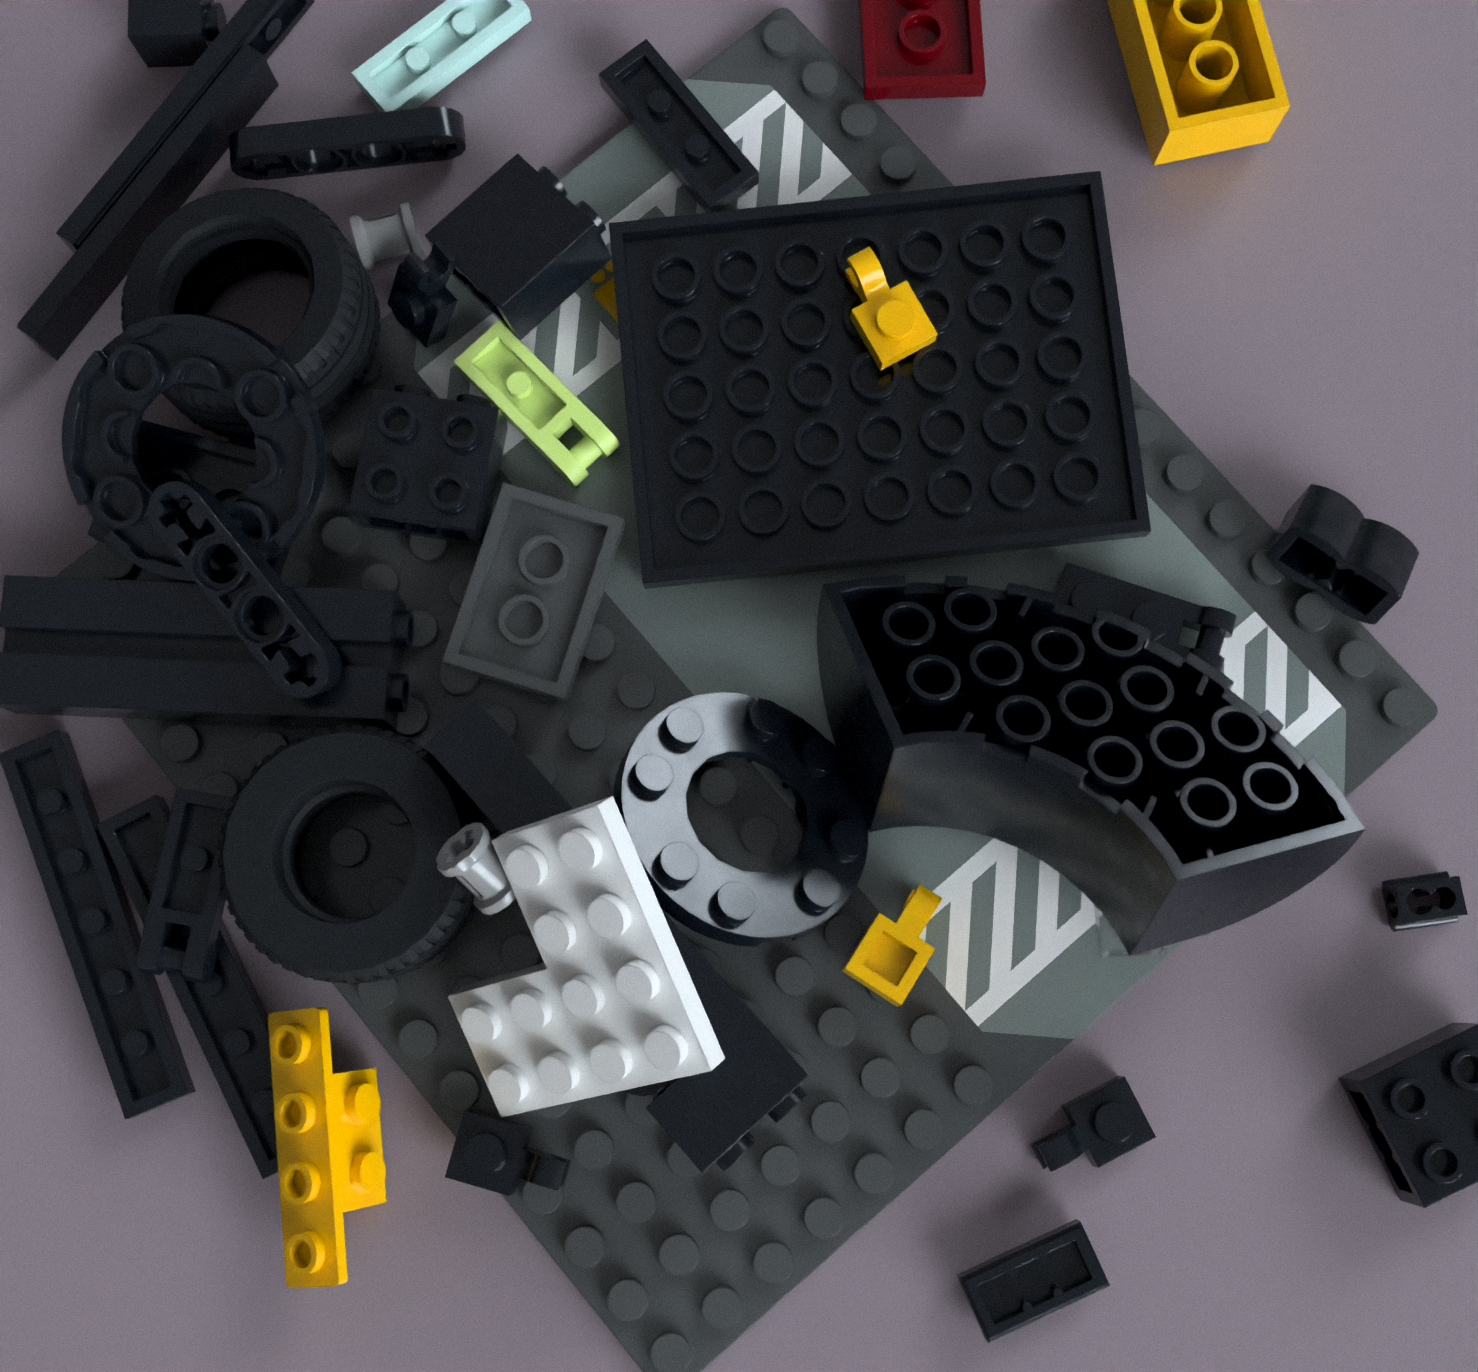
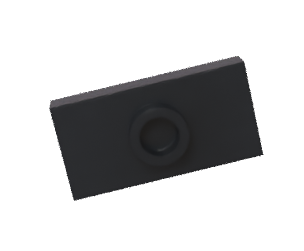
[957,1219,1110,1343]

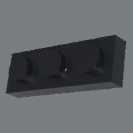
[599,39,759,213]

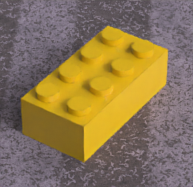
[1107,0,1290,166]

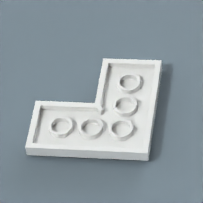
[448,796,725,1117]

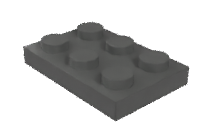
[442,482,626,703]

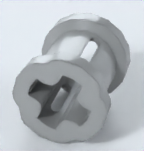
[349,202,425,271]
[436,822,516,915]

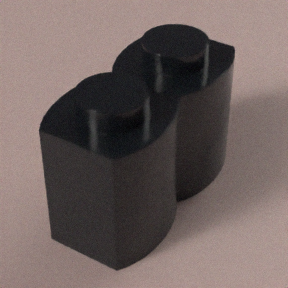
[1266,484,1419,625]

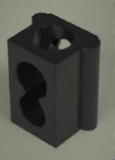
[1382,871,1468,932]

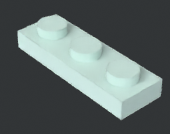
[351,0,532,112]

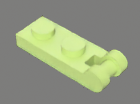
[453,320,620,488]

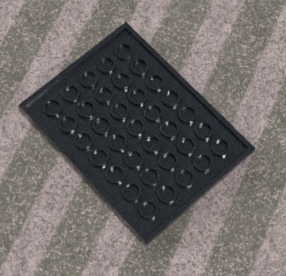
[609,171,1151,589]

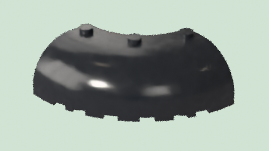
[817,575,1366,956]

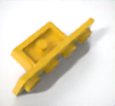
[268,1006,387,1288]

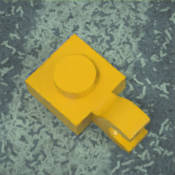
[845,246,938,371]
[841,884,942,1007]

